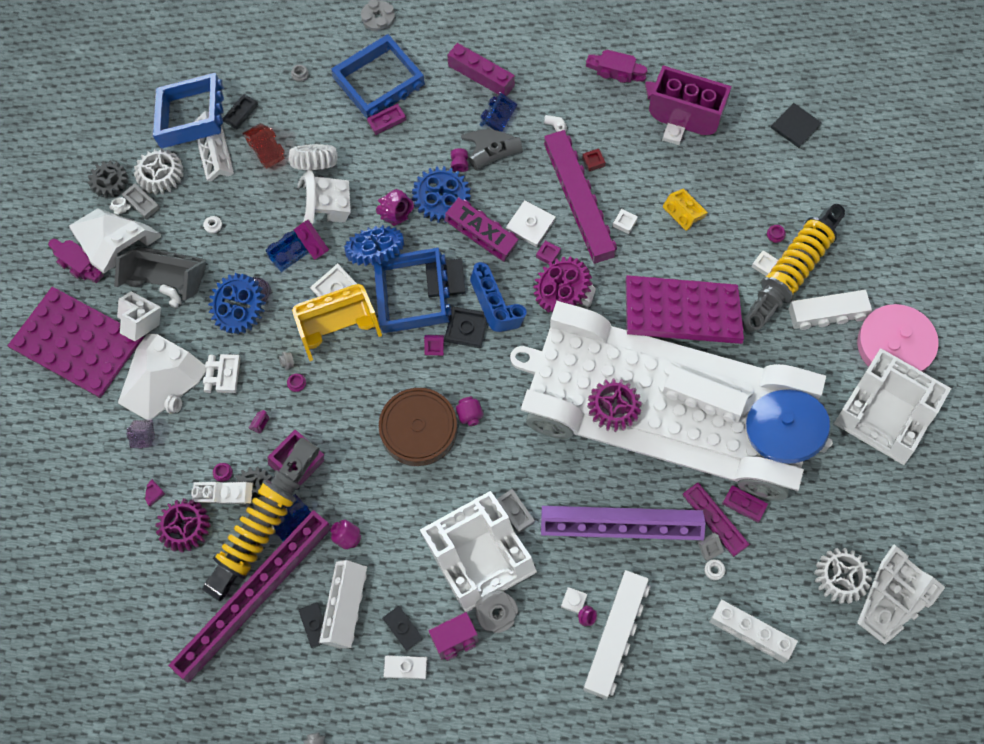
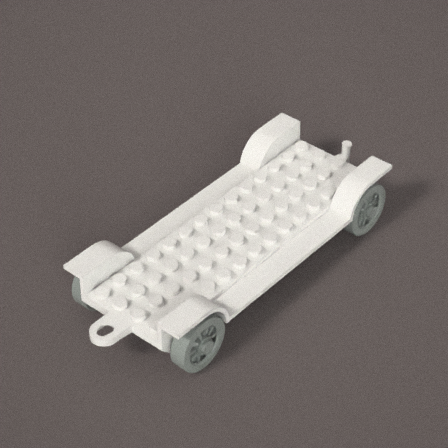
[510,301,832,501]

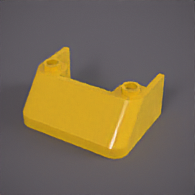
[292,284,382,361]

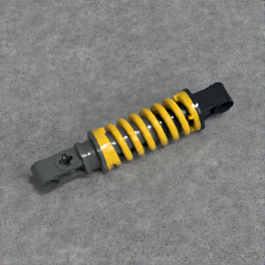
[742,204,845,333]
[202,437,320,602]

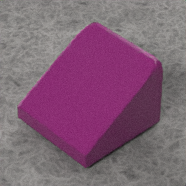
[249,410,269,434]

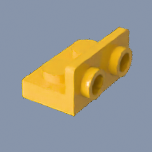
[663,188,708,231]

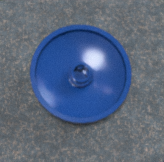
[746,390,830,464]

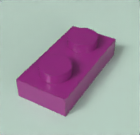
[367,103,406,135]
[293,220,329,260]
[722,485,768,523]

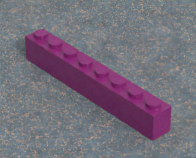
[544,130,617,264]

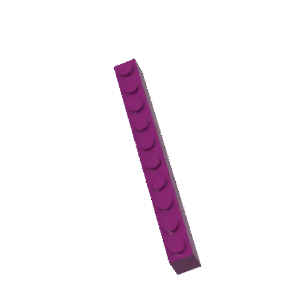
[168,510,331,683]

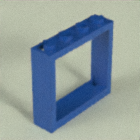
[331,34,425,118]
[153,73,224,149]
[374,247,452,333]

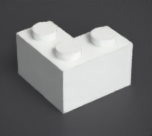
[117,291,161,341]

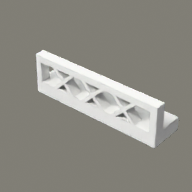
[194,111,234,181]

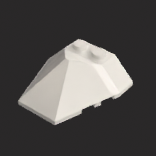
[69,208,161,273]
[118,334,207,421]
[857,545,945,644]

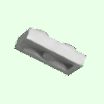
[121,183,160,219]
[497,489,535,534]

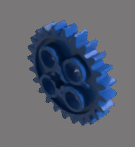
[412,166,471,223]
[344,225,405,266]
[208,273,266,334]

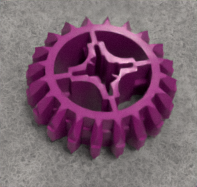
[587,378,642,432]
[155,498,211,553]

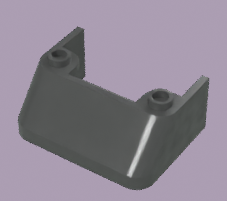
[114,247,206,300]

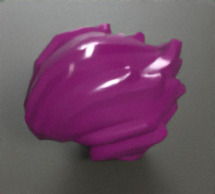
[376,189,414,226]

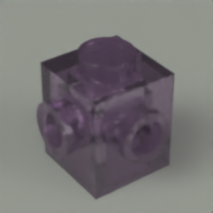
[127,420,155,448]

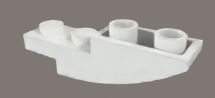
[191,482,253,504]

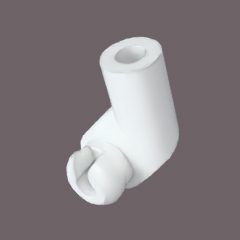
[544,115,567,132]
[159,284,182,308]

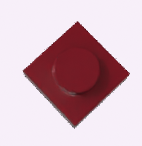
[582,148,606,172]

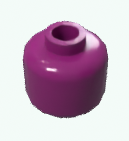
[456,396,484,427]
[330,519,361,550]

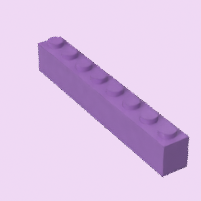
[541,506,706,540]

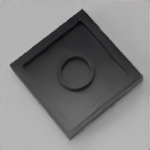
[771,103,822,148]
[425,258,465,298]
[444,306,487,349]

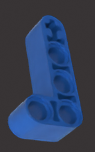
[470,262,527,332]

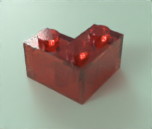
[242,123,285,169]

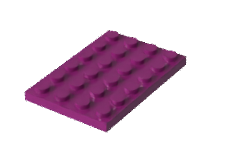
[625,275,744,344]
[7,287,144,398]

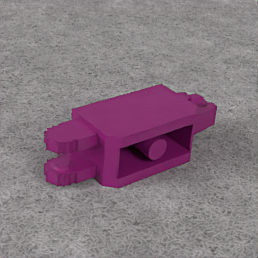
[586,49,648,83]
[48,239,104,283]

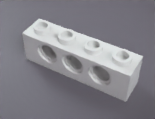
[710,600,798,663]

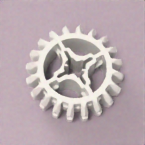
[289,144,338,170]
[134,148,184,195]
[814,548,872,604]

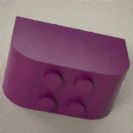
[649,65,732,135]

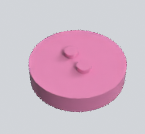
[857,304,938,372]

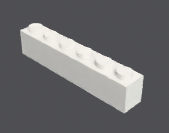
[583,570,650,699]

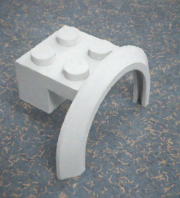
[298,170,350,226]

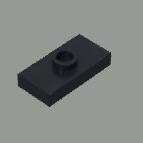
[222,94,258,130]
[298,602,324,649]
[382,606,423,652]

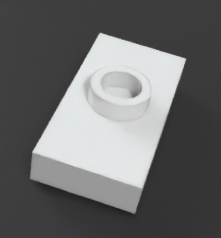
[384,656,427,679]

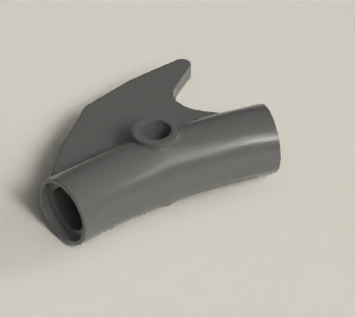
[461,129,523,171]

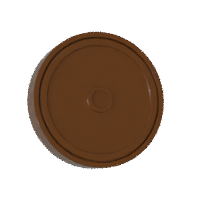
[378,388,458,466]

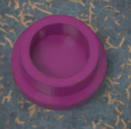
[767,225,786,243]
[287,374,306,392]
[213,463,233,482]
[578,605,597,626]

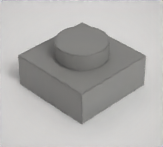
[698,533,724,561]

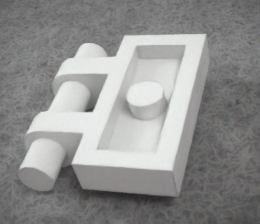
[203,354,241,393]

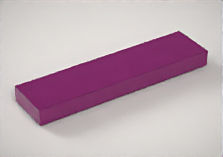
[682,482,750,557]

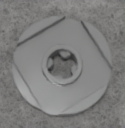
[361,0,395,31]
[476,590,518,633]

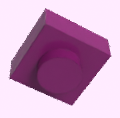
[536,240,561,264]
[424,335,444,356]

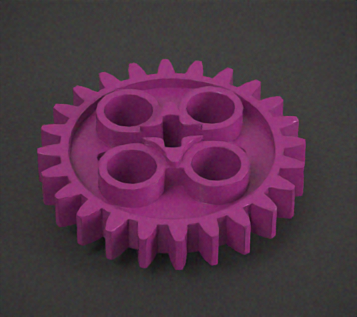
[533,256,593,313]

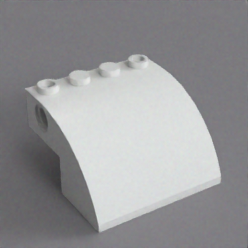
[834,348,951,465]
[420,491,537,612]

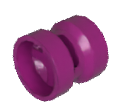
[451,148,468,172]

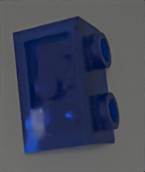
[479,93,518,132]
[265,230,309,272]
[273,494,311,542]

